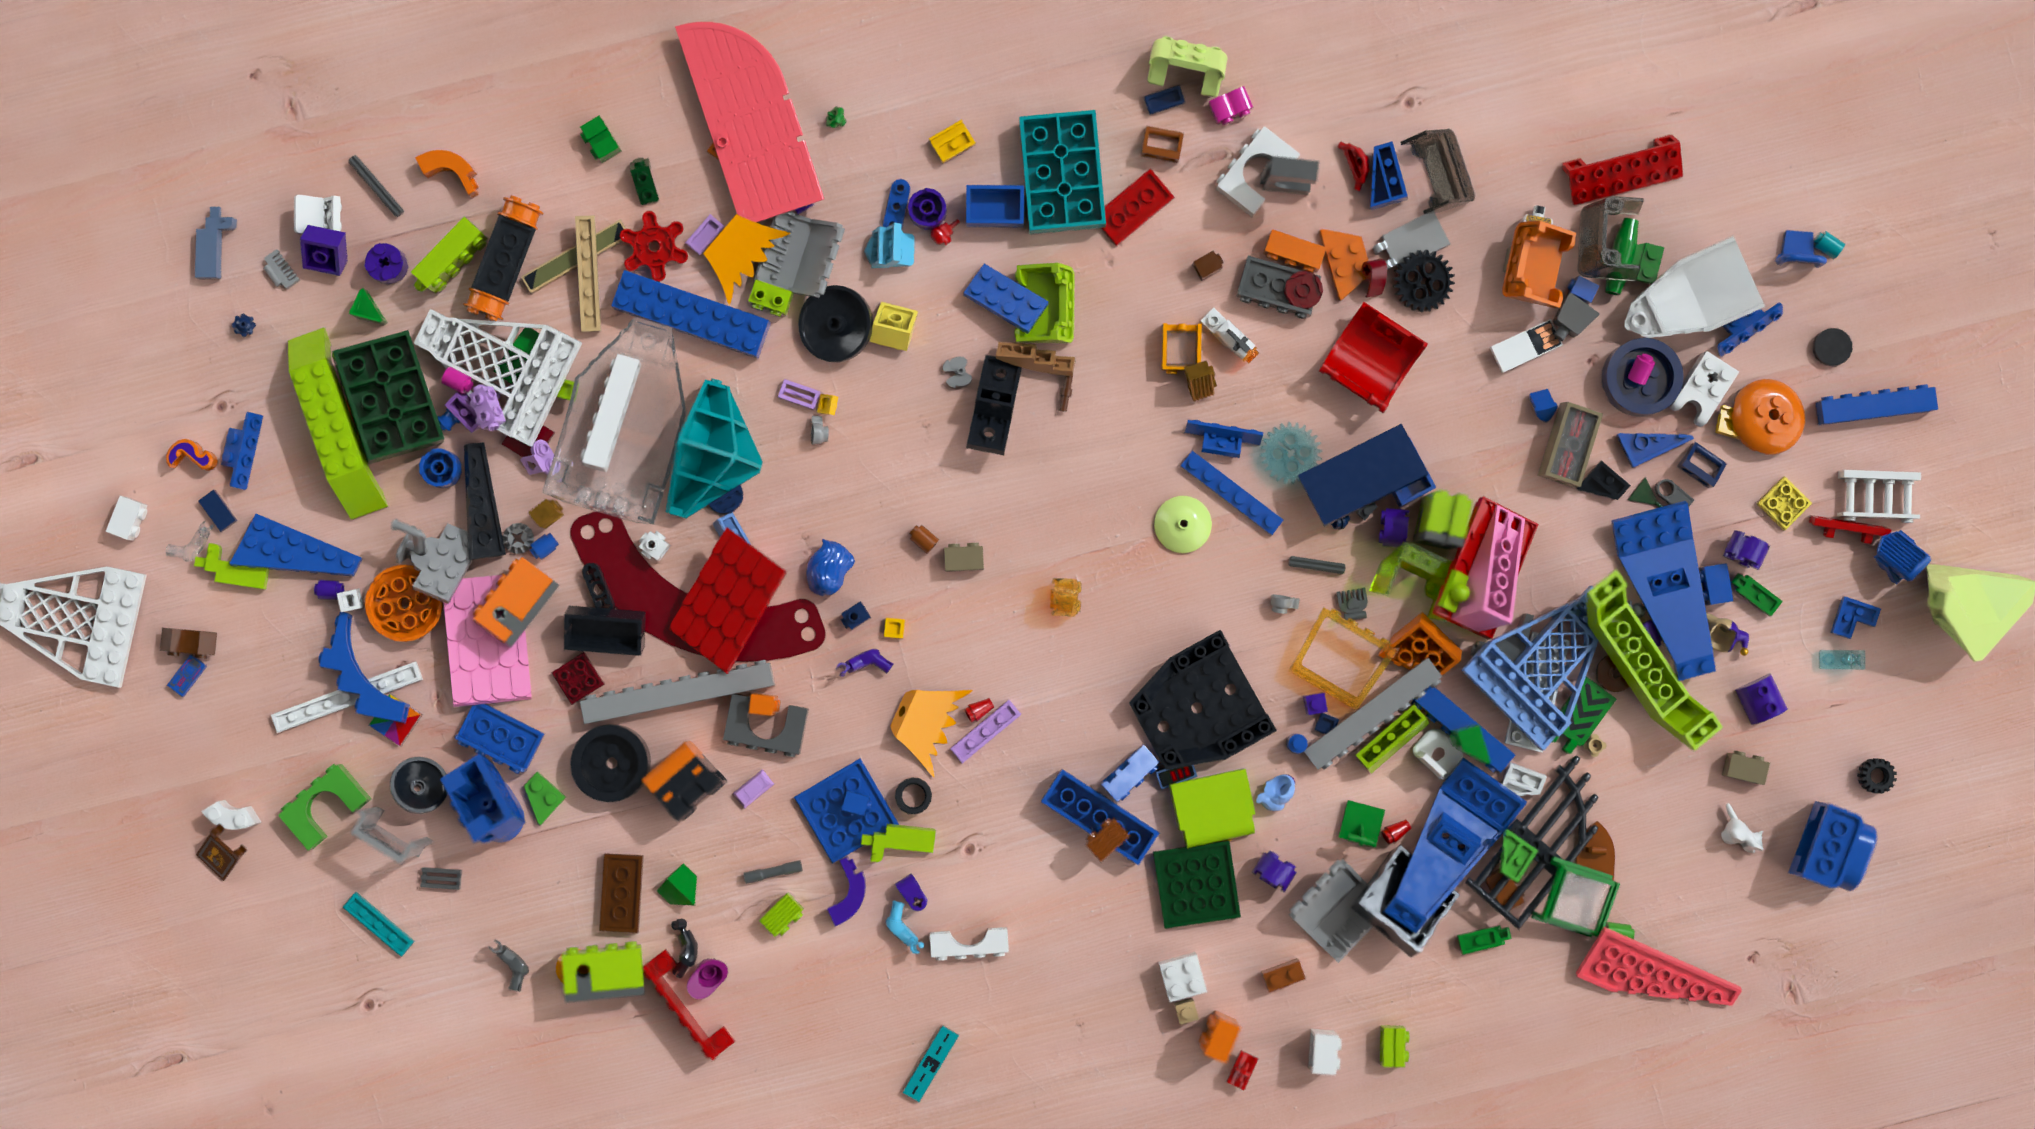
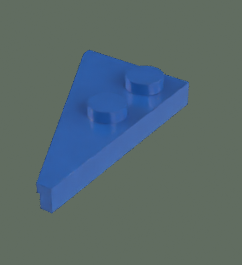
[1616,433,1694,468]

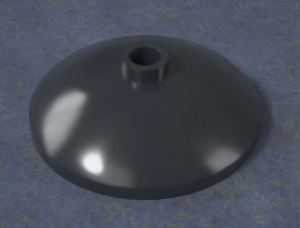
[390,757,448,814]

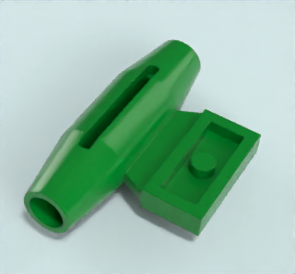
[1605,218,1665,296]

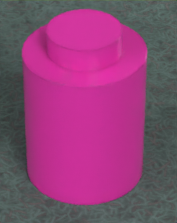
[1628,354,1655,385]
[441,367,473,394]

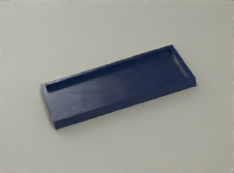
[1298,423,1429,527]

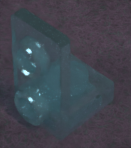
[1819,650,1865,670]

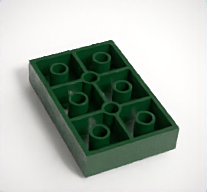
[332,330,444,465]

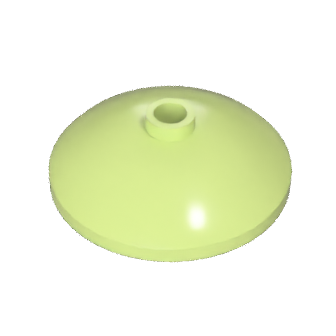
[1154,496,1212,553]

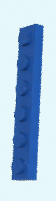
[1181,451,1283,535]

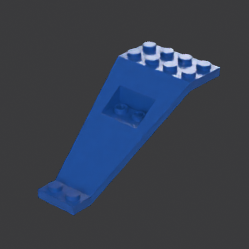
[1384,758,1527,933]

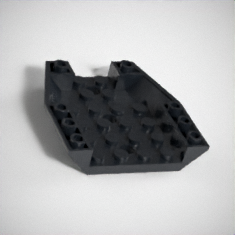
[1129,629,1277,770]

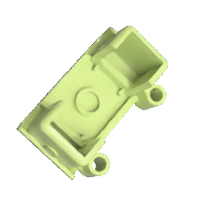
[1147,36,1227,97]

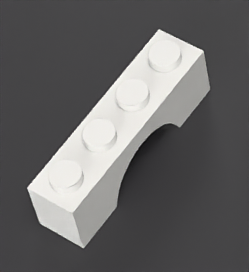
[930,927,1009,960]

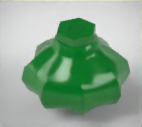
[826,106,847,128]

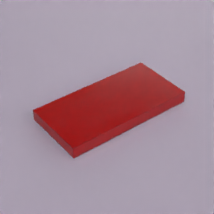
[1101,168,1175,247]

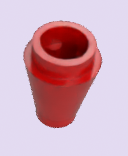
[964,698,994,722]
[1381,819,1411,844]

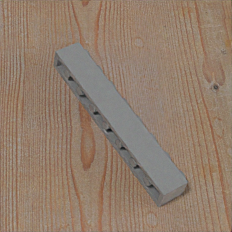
[1304,658,1442,770]

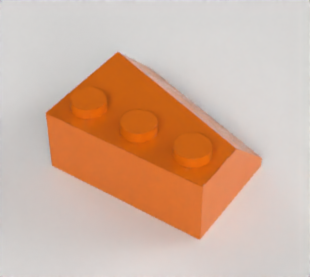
[1378,612,1462,675]

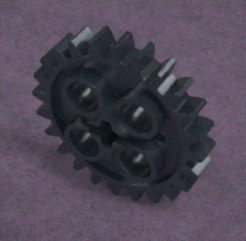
[1392,250,1455,312]

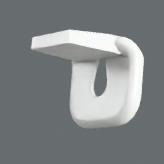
[1412,729,1463,780]

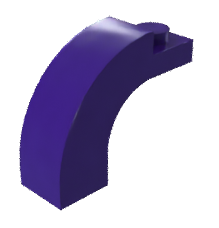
[827,856,866,926]

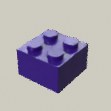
[300,225,348,276]

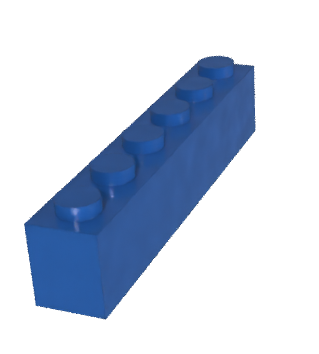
[1815,384,1938,425]
[1411,686,1515,773]

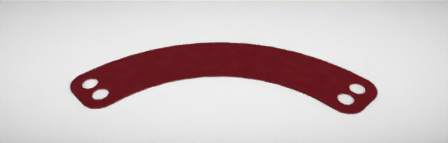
[571,508,826,662]

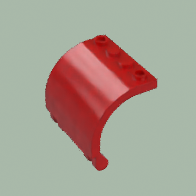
[1319,302,1428,413]

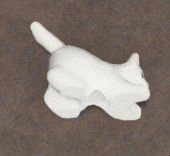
[1721,803,1764,853]

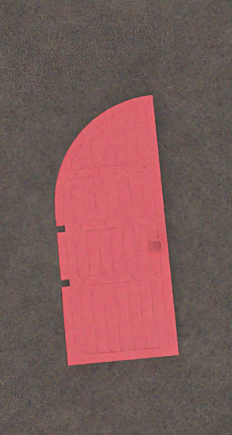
[675,22,824,223]

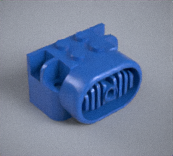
[441,753,526,843]
[1788,801,1877,891]

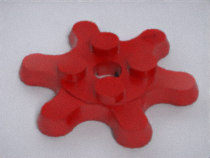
[620,211,688,282]

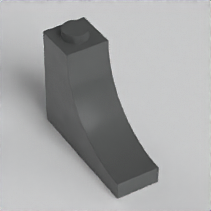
[1470,614,1534,671]

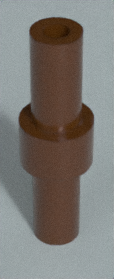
[1059,376,1073,412]

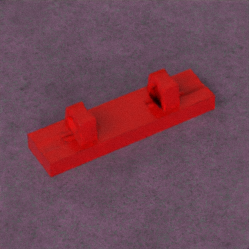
[1809,515,1892,544]

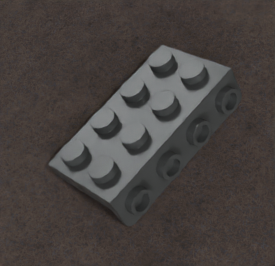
[1236,256,1322,319]

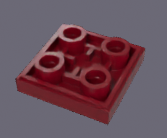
[551,652,605,705]

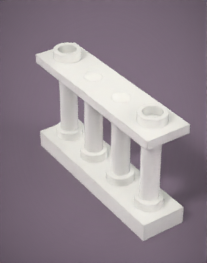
[1837,470,1921,523]

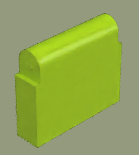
[1169,768,1255,848]

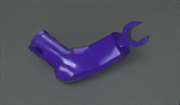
[836,649,894,677]

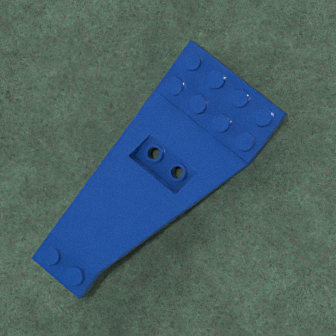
[1611,501,1716,681]

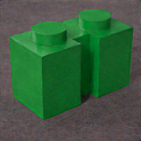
[580,115,622,163]

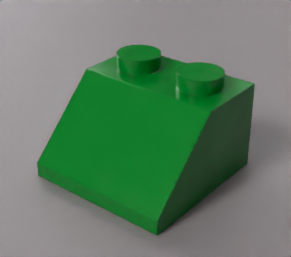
[1449,724,1491,764]

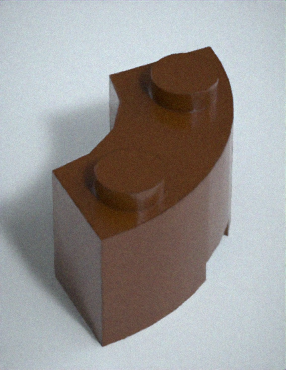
[160,628,217,659]

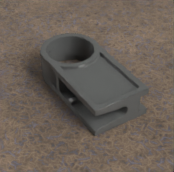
[1655,479,1694,508]

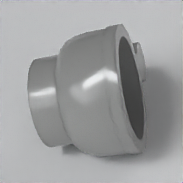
[811,416,829,445]
[1271,594,1300,614]

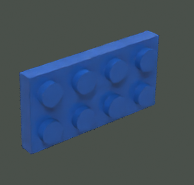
[963,263,1049,334]

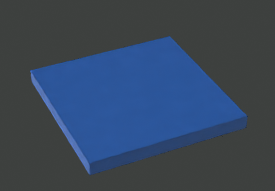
[794,758,899,864]

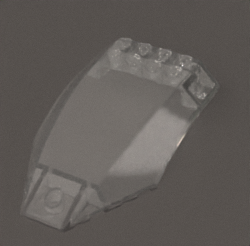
[542,317,686,524]

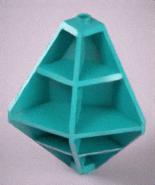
[665,378,763,519]

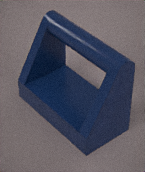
[1677,442,1727,488]

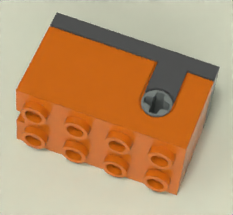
[472,557,559,648]

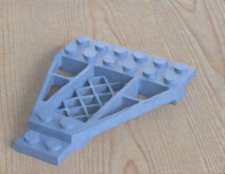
[1461,586,1598,751]

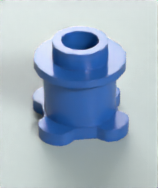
[437,408,460,431]

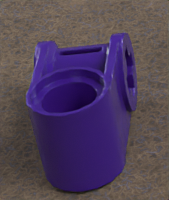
[895,873,927,911]

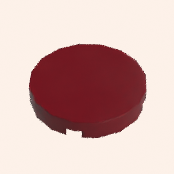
[1284,271,1323,309]

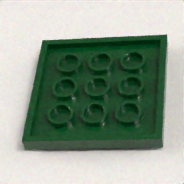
[1153,841,1241,929]

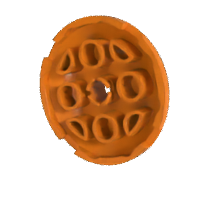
[1731,379,1805,455]
[365,565,443,642]

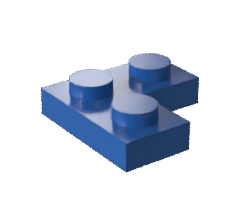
[1831,596,1881,639]

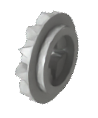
[503,523,534,554]

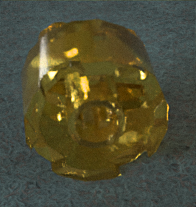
[1050,578,1081,617]

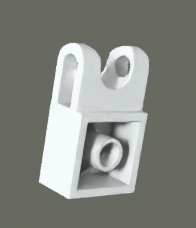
[1669,351,1739,428]

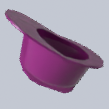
[687,958,728,999]

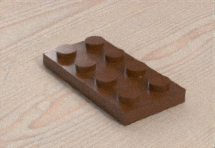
[599,853,644,933]

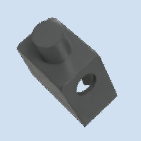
[1553,292,1600,341]

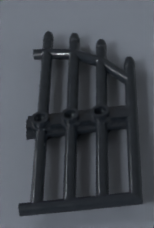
[1465,755,1599,930]

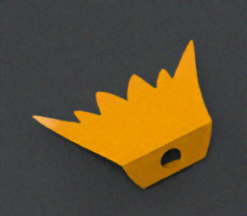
[703,214,790,305]
[890,690,973,778]

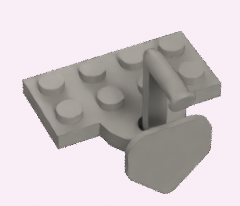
[391,519,472,604]

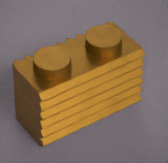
[1184,360,1217,402]
[529,499,564,529]

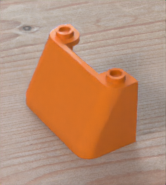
[1502,221,1576,308]

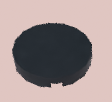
[1813,328,1853,366]

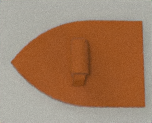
[1575,821,1615,880]

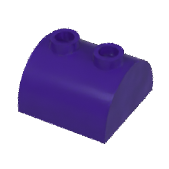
[1735,674,1788,725]

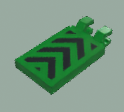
[1552,676,1617,754]

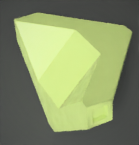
[1926,564,2035,661]

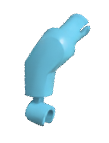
[886,901,924,954]

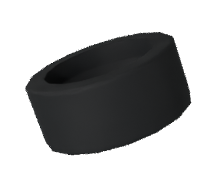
[895,777,932,814]

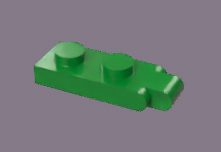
[1731,573,1783,617]
[1457,925,1512,955]

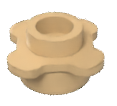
[1583,734,1607,757]

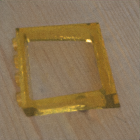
[1288,607,1398,710]

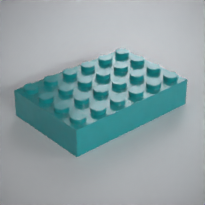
[1019,110,1106,234]

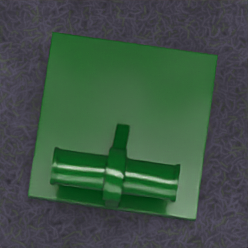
[1338,800,1385,848]

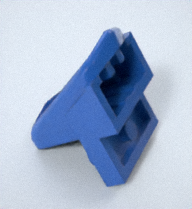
[1874,530,1931,585]

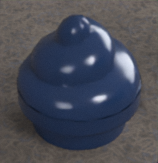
[1331,515,1350,530]

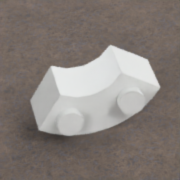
[202,800,261,830]

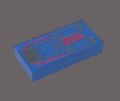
[167,654,207,697]

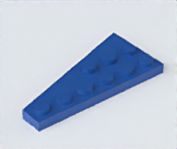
[229,514,362,577]

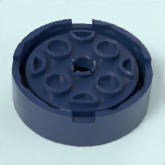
[1601,338,1684,417]

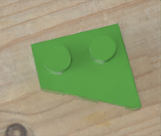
[524,772,566,825]
[1500,829,1538,883]

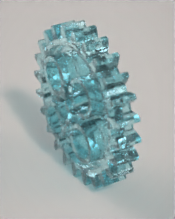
[1260,422,1323,484]

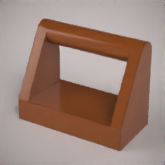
[1141,126,1184,163]

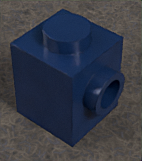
[840,601,872,630]

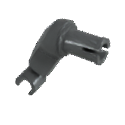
[489,940,529,992]

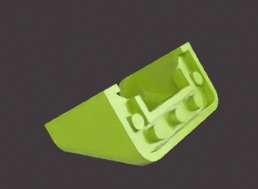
[1014,263,1075,343]

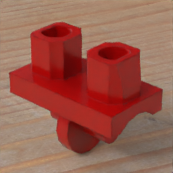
[1226,1050,1259,1090]

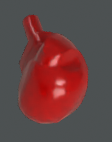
[930,219,960,245]

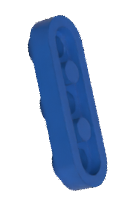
[883,179,910,230]

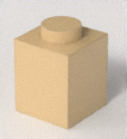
[1174,998,1199,1025]

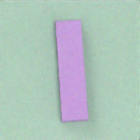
[950,700,1021,763]

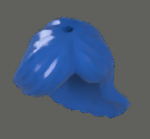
[806,539,855,596]

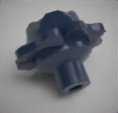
[231,313,256,337]

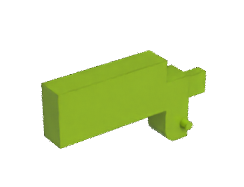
[194,543,269,589]
[861,823,936,862]

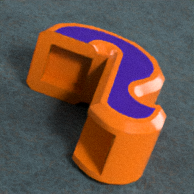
[166,439,218,471]

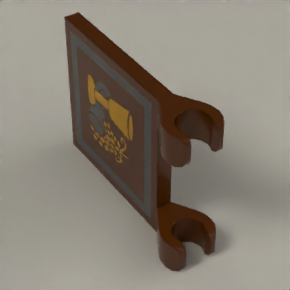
[196,823,247,881]

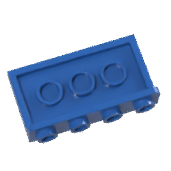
[454,704,545,774]

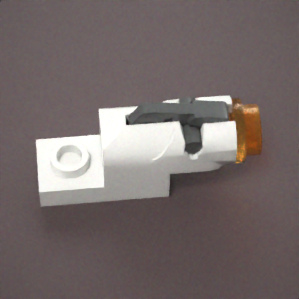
[1200,308,1259,364]

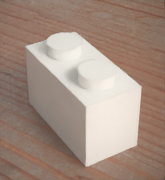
[106,496,148,541]

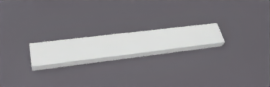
[271,662,423,733]

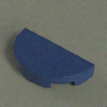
[708,485,744,514]

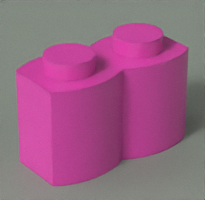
[1208,86,1253,125]

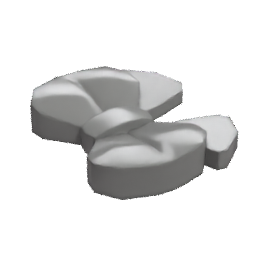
[943,357,972,388]

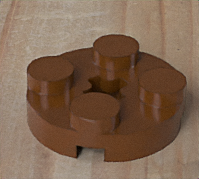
[1596,655,1629,692]

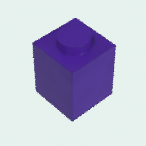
[1303,693,1328,715]

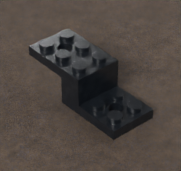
[966,355,1022,456]

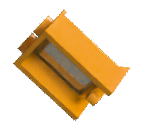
[1161,323,1202,374]

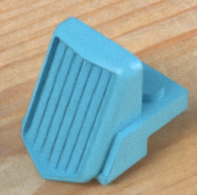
[864,223,915,268]

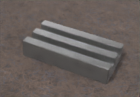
[421,867,462,890]

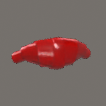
[1338,142,1370,191]

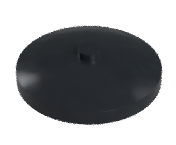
[798,285,873,362]

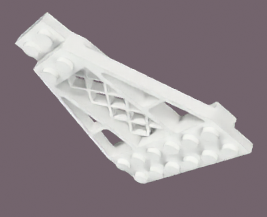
[414,309,582,446]
[0,567,147,688]

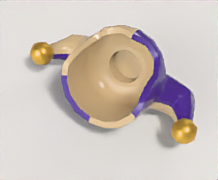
[1706,613,1749,656]

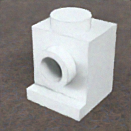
[337,589,364,612]

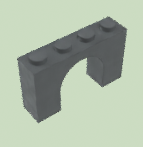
[1260,156,1319,195]
[723,694,809,757]

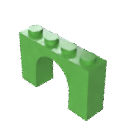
[278,764,372,850]

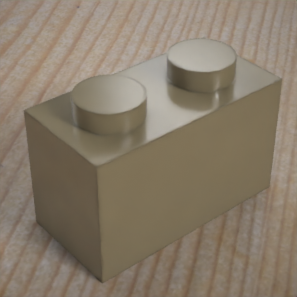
[944,543,984,571]
[1722,750,1770,785]

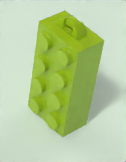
[411,217,489,293]

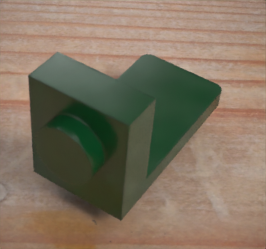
[630,158,659,205]

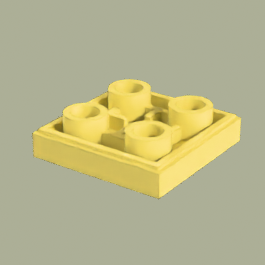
[1757,476,1812,531]

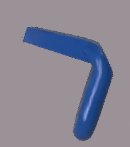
[1775,230,1827,268]

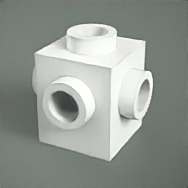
[639,531,671,561]

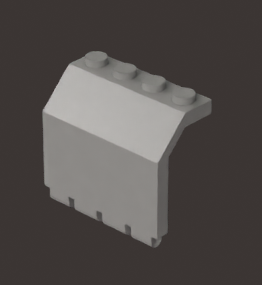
[754,212,845,298]
[1289,859,1373,963]

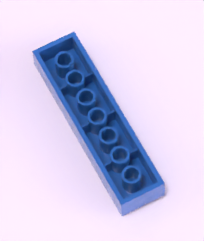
[611,270,771,359]

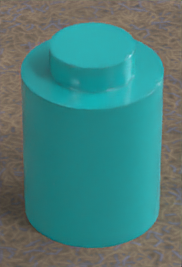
[1814,231,1845,260]

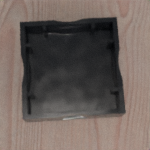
[1351,845,1460,958]

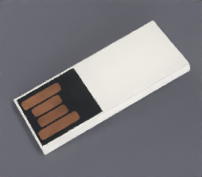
[1490,319,1563,373]

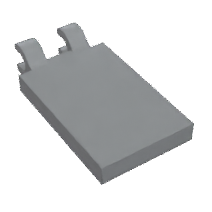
[1372,210,1450,270]

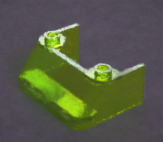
[1369,542,1452,622]

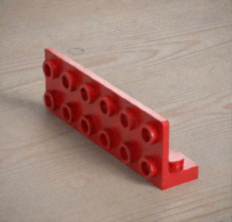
[1562,134,1683,205]
[642,949,735,1061]

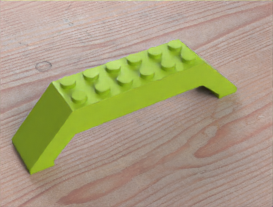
[288,327,388,520]
[1586,570,1723,751]

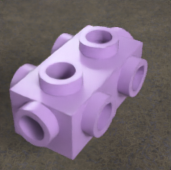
[469,385,505,431]

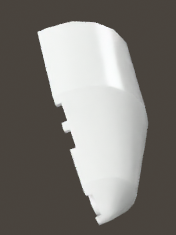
[1624,236,1765,338]

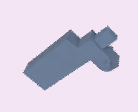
[195,207,237,279]

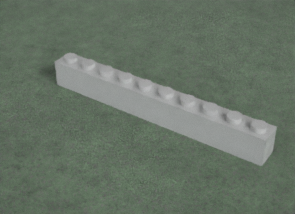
[580,660,775,724]

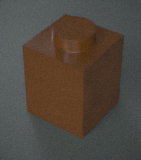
[1192,250,1224,281]

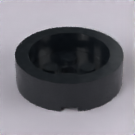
[571,724,651,802]

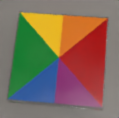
[368,693,423,747]

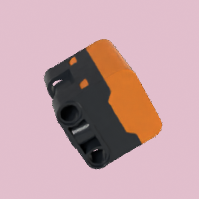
[642,741,728,822]

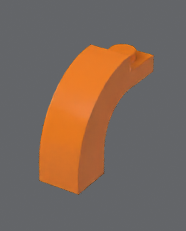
[415,150,479,198]

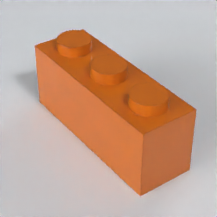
[1263,229,1327,273]

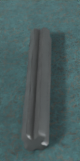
[348,155,404,217]

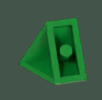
[348,288,388,325]
[657,863,697,906]

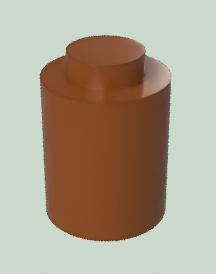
[909,525,939,554]

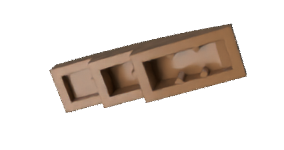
[996,342,1075,376]

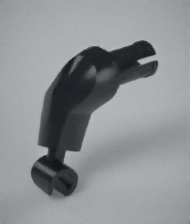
[671,918,698,978]

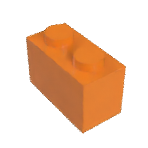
[749,693,781,716]

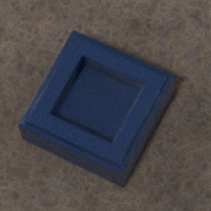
[1314,713,1339,735]

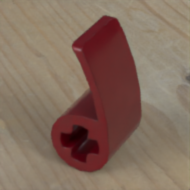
[1362,259,1387,298]

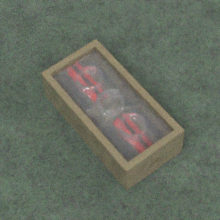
[1538,402,1603,487]

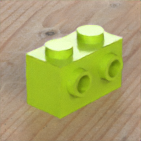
[748,280,794,317]

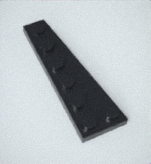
[464,442,506,560]

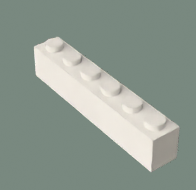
[581,354,641,473]

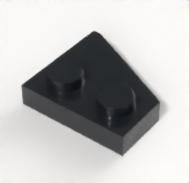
[1576,460,1631,500]

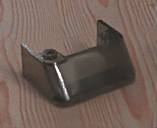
[1400,129,1475,214]
[1577,196,1644,281]

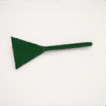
[1628,477,1664,508]

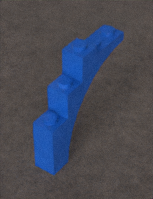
[318,611,410,723]

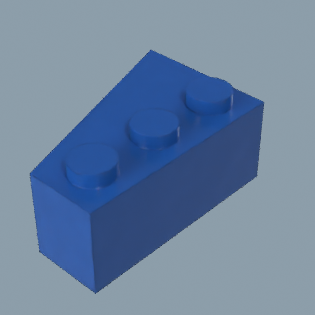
[1370,141,1408,210]

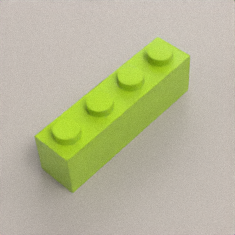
[1356,705,1429,774]

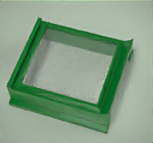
[1531,856,1620,937]

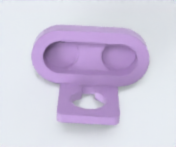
[520,440,560,475]

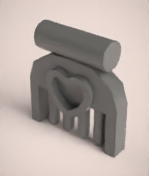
[1336,587,1368,622]

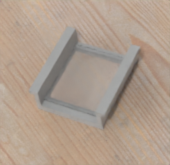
[351,807,433,864]

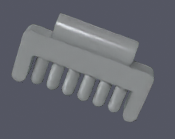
[263,250,300,289]

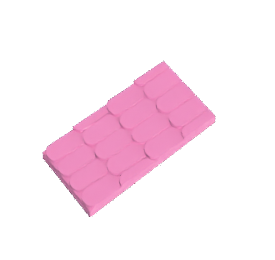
[444,574,532,707]

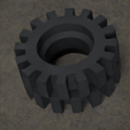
[1857,758,1897,793]

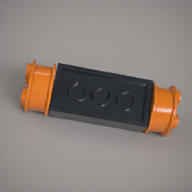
[463,195,544,321]

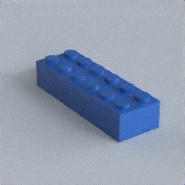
[1041,769,1159,865]

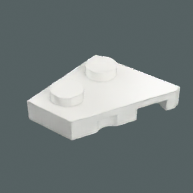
[1501,762,1547,796]

